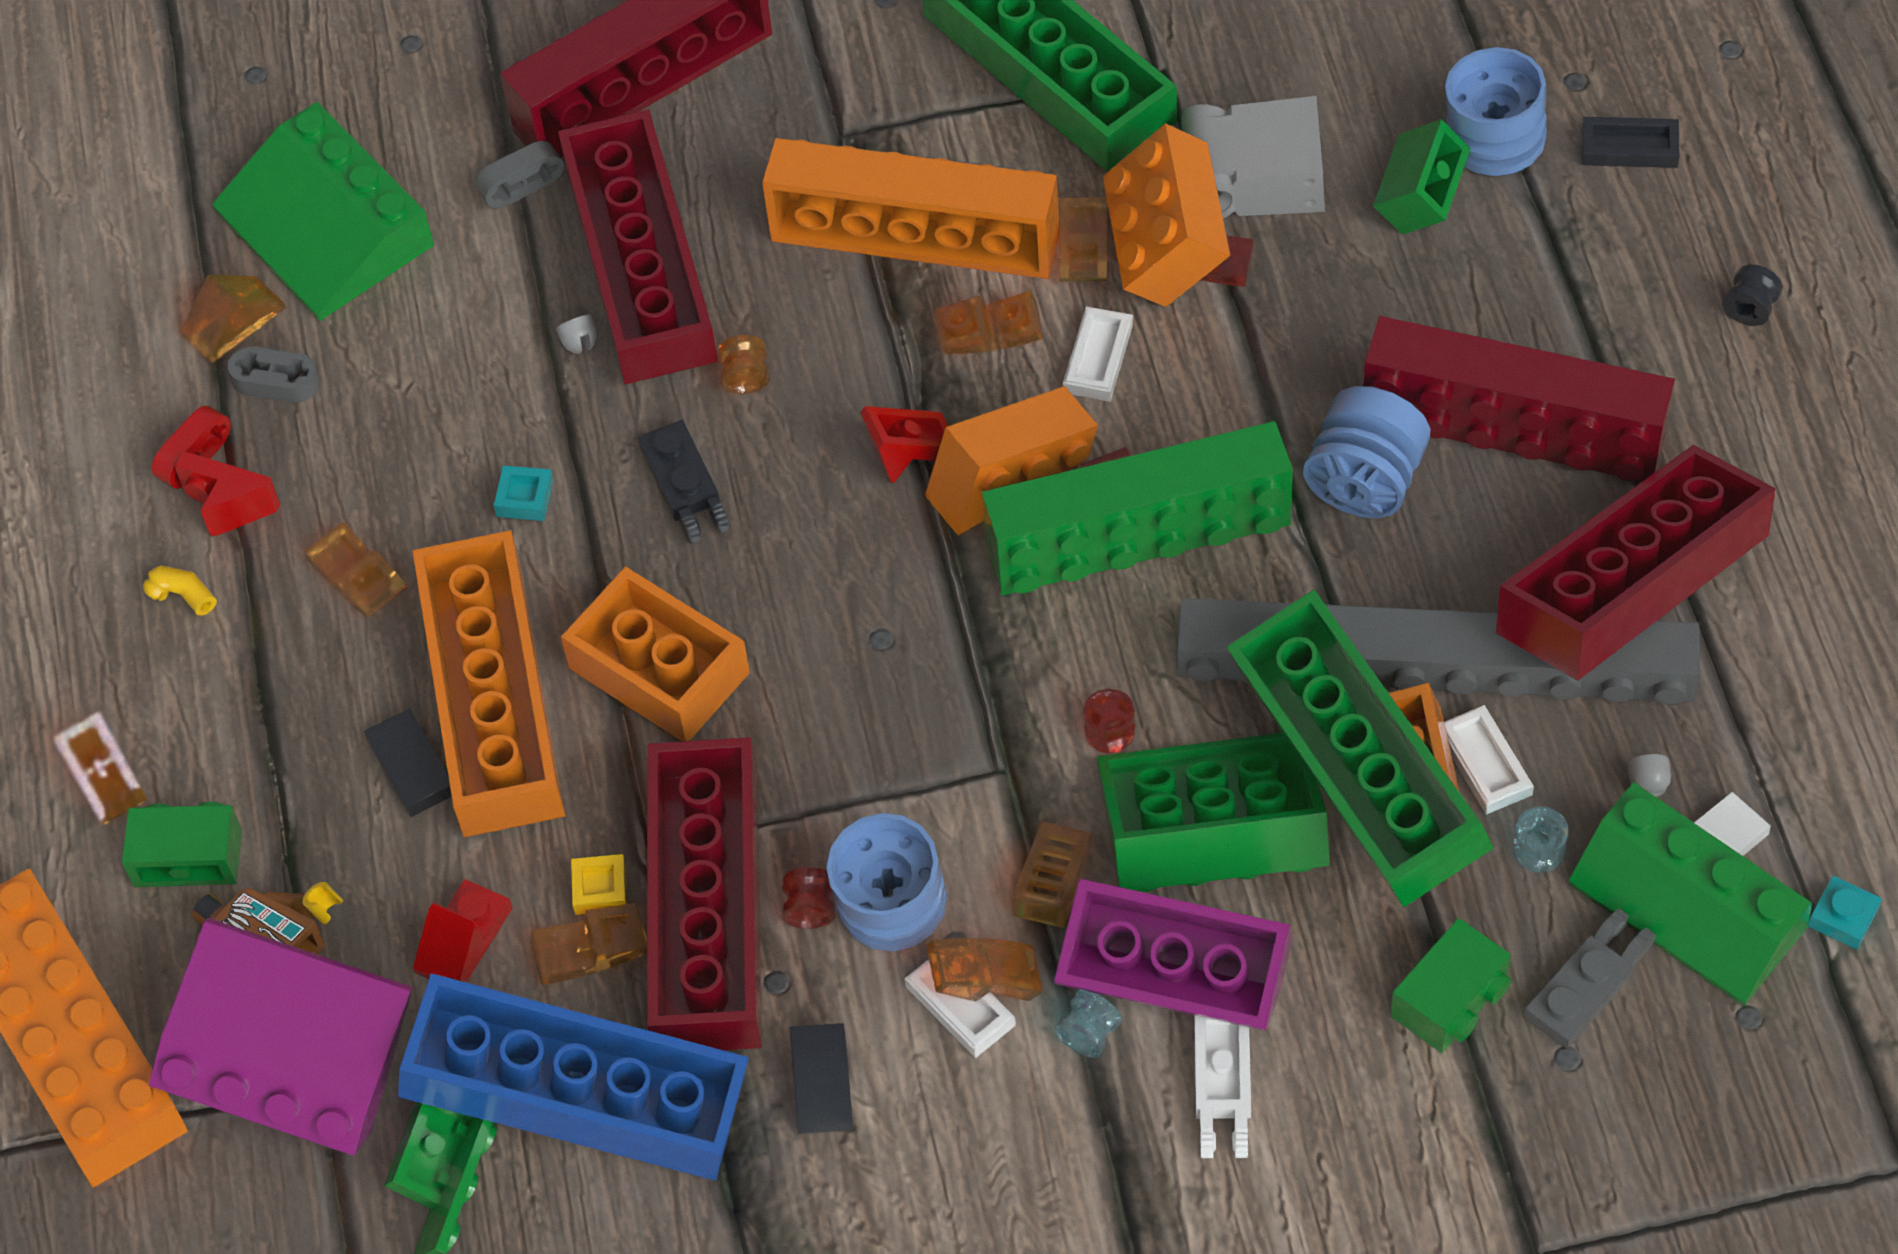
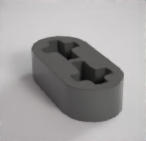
[475,141,564,208]
[227,347,320,402]

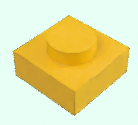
[571,854,628,915]

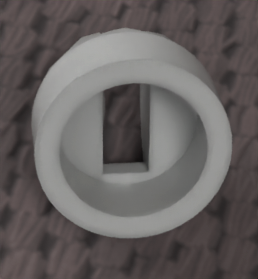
[555,314,597,354]
[1627,754,1671,797]

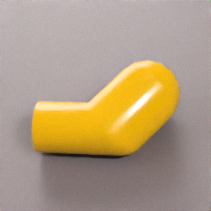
[143,565,217,616]

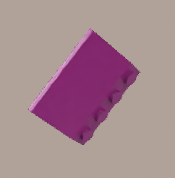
[148,918,413,1156]

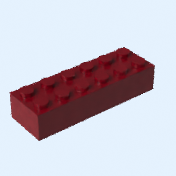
[500,0,773,157]
[558,109,718,385]
[1363,316,1675,481]
[1495,445,1776,681]
[647,737,762,1050]

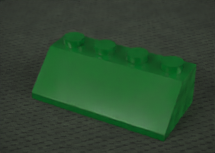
[1569,782,1812,1007]

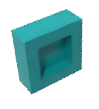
[493,465,554,521]
[1808,875,1883,950]

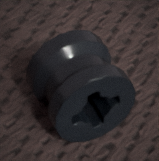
[1723,264,1783,326]

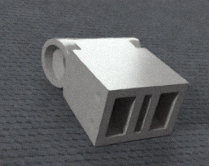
[1180,96,1325,218]

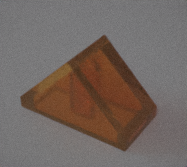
[181,275,286,363]
[51,711,148,825]

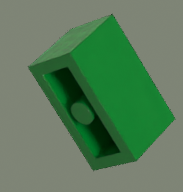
[1373,119,1471,235]
[122,802,242,888]
[1390,918,1512,1054]

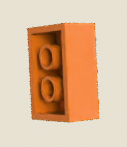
[1103,123,1230,307]
[561,566,750,741]

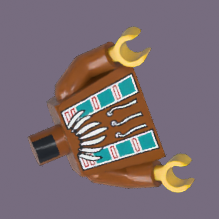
[192,882,344,954]

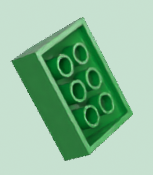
[212,102,434,322]
[1097,733,1330,893]

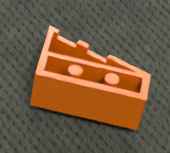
[925,386,1099,536]

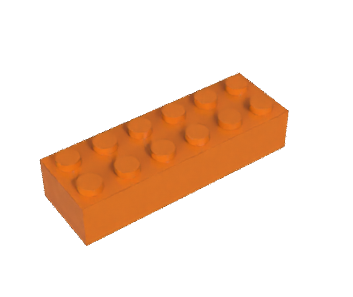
[762,138,1060,279]
[412,530,566,838]
[0,868,188,1188]

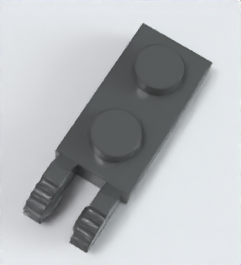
[1524,909,1656,1049]

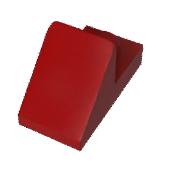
[860,406,948,483]
[174,451,280,536]
[413,879,513,982]

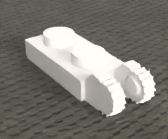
[1194,1015,1251,1158]

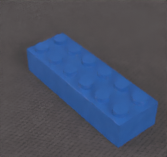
[398,973,749,1181]

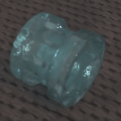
[1513,806,1569,873]
[1054,990,1122,1058]

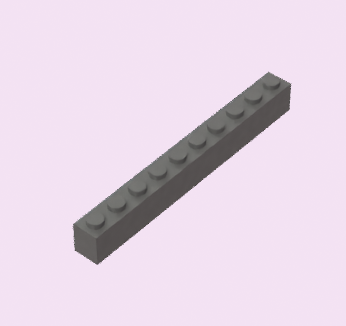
[1178,598,1700,705]

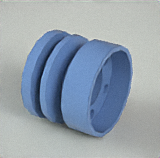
[1445,47,1547,176]
[1303,386,1431,519]
[826,813,948,952]

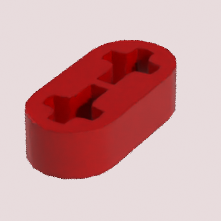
[151,405,231,489]

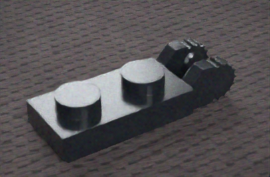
[637,419,730,544]

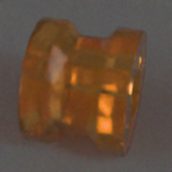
[718,334,770,395]

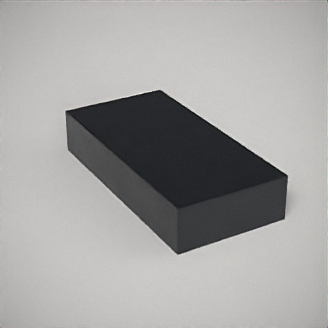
[1582,116,1680,168]
[364,708,452,817]

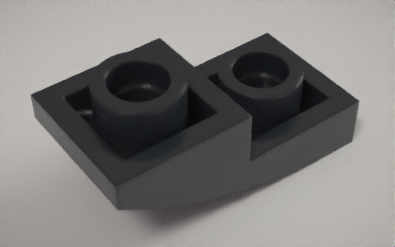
[790,1023,853,1135]

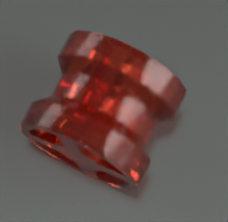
[1083,688,1135,754]
[782,867,835,929]

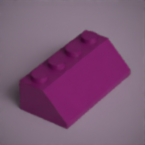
[1054,879,1293,1031]

